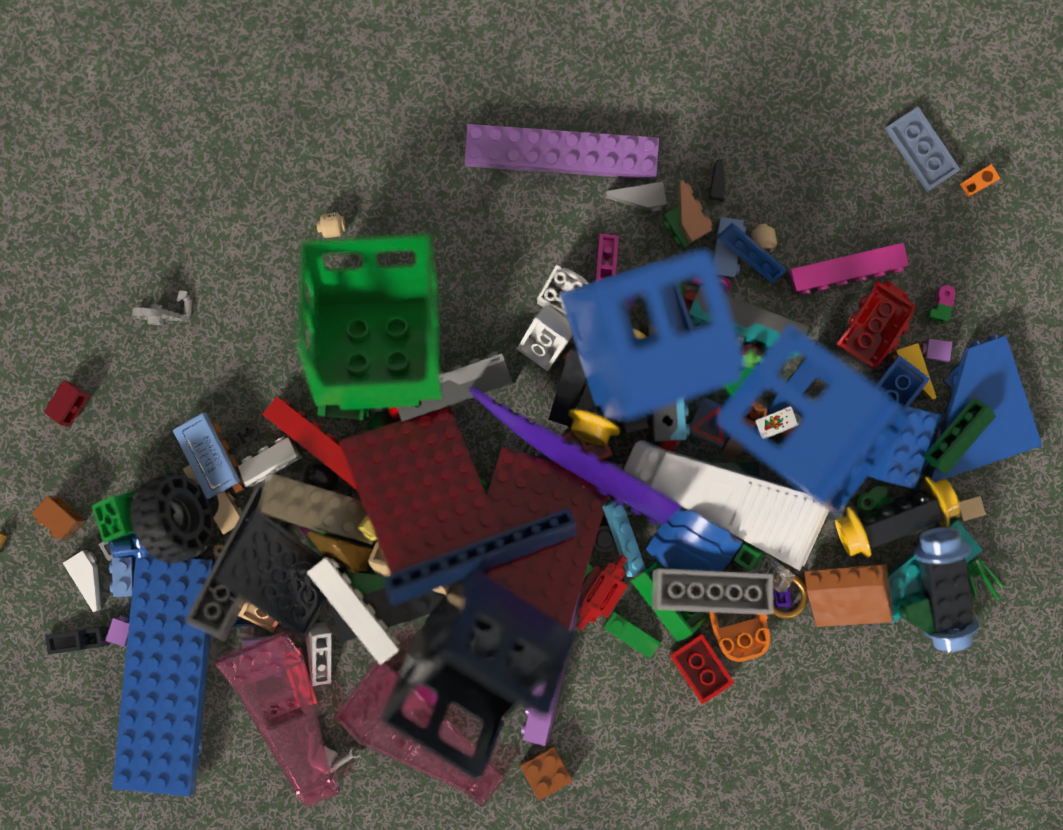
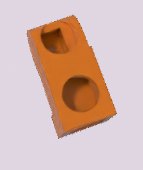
[960,164,1001,197]

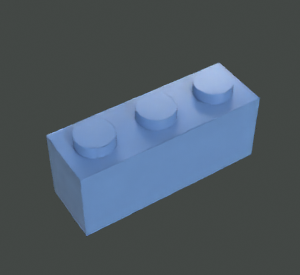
[713,217,746,279]

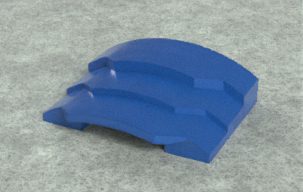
[646,506,743,572]

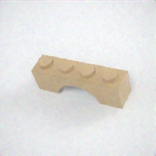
[183,465,243,534]

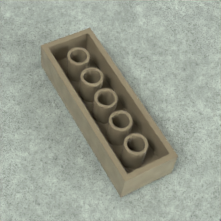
[257,474,373,545]

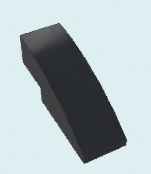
[45,626,110,654]

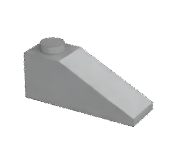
[606,182,667,212]
[306,622,331,686]

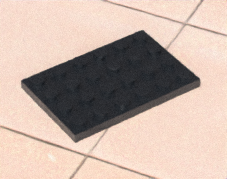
[213,510,343,639]

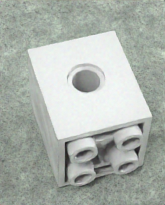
[537,265,589,319]

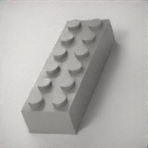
[652,569,773,615]

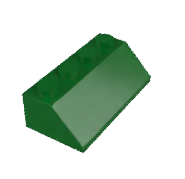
[631,560,709,642]

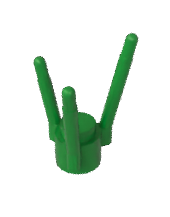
[967,558,1004,600]

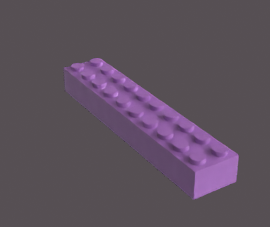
[465,124,659,180]

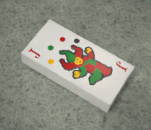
[756,406,799,439]

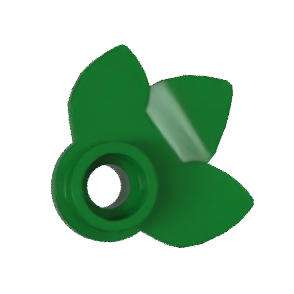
[857,486,892,511]

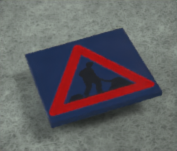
[689,397,729,448]

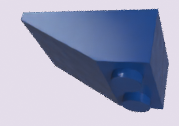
[873,355,930,406]

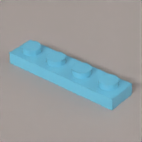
[602,500,646,577]

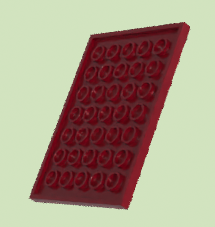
[340,405,501,574]
[460,447,609,629]

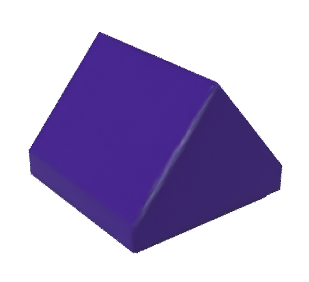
[773,586,793,607]

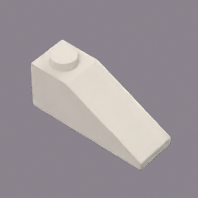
[63,550,101,612]

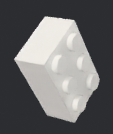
[517,304,573,371]

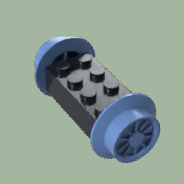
[914,527,979,651]

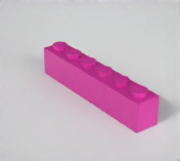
[789,243,909,295]

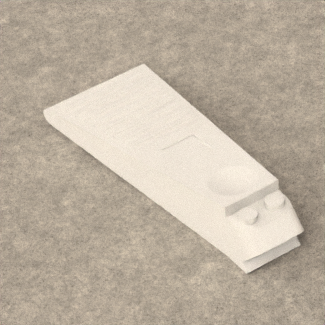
[624,440,829,571]

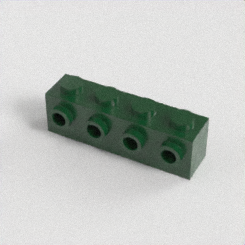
[924,397,996,475]

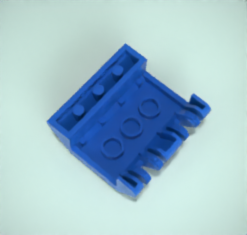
[868,401,943,489]

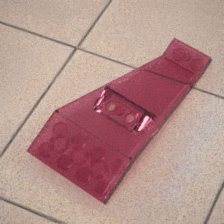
[215,632,340,807]
[335,661,506,807]

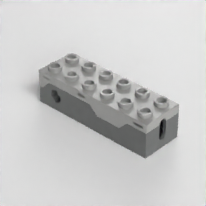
[388,352,513,422]

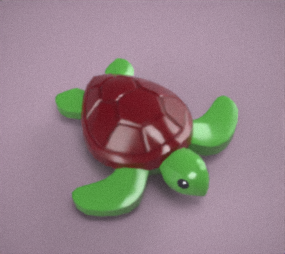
[740,343,764,367]

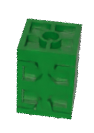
[92,490,137,543]

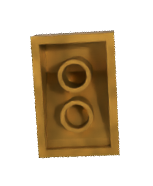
[308,531,373,573]

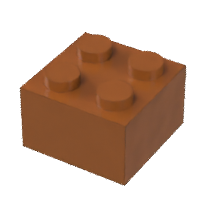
[32,495,87,539]
[520,744,573,800]

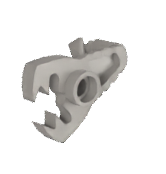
[132,290,192,325]

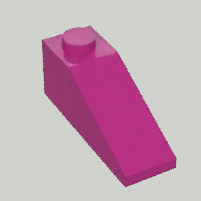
[595,234,619,281]

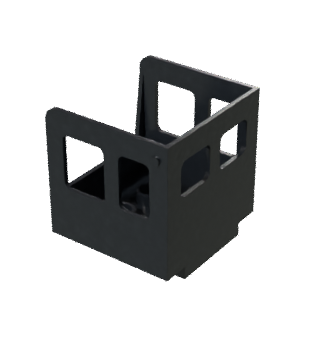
[379,570,576,779]

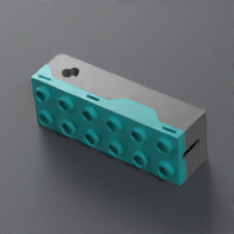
[683,285,809,360]

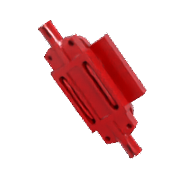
[576,554,628,631]

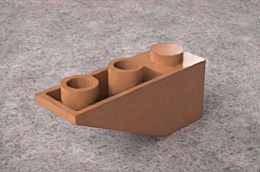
[678,180,712,244]

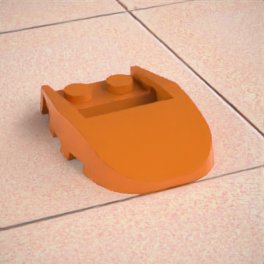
[708,612,770,662]

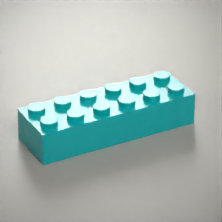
[888,519,982,624]

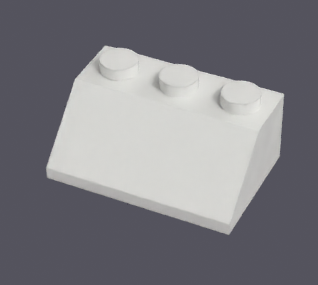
[238,436,302,486]

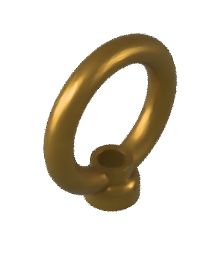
[772,568,809,619]

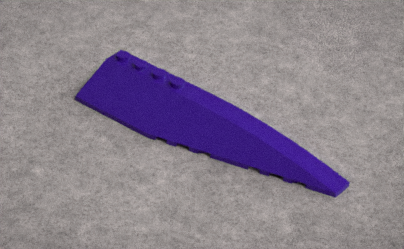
[469,387,682,525]

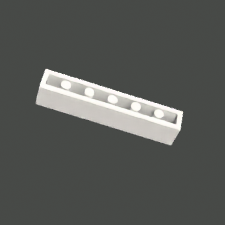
[307,557,400,665]

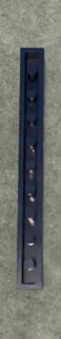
[384,508,576,605]

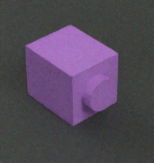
[921,339,952,362]
[106,615,130,646]

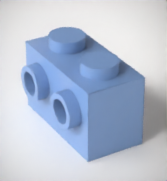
[109,556,136,597]

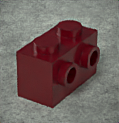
[44,380,90,427]

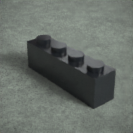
[548,344,588,427]

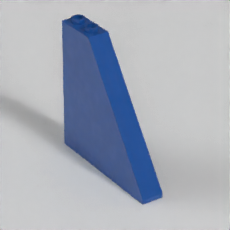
[928,334,1043,482]

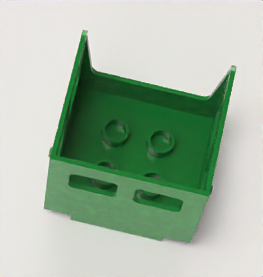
[298,234,442,410]

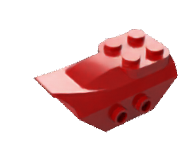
[837,281,916,369]

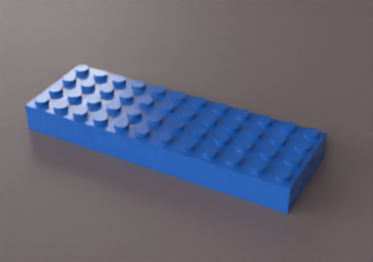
[112,555,217,796]

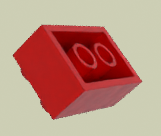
[668,632,734,705]

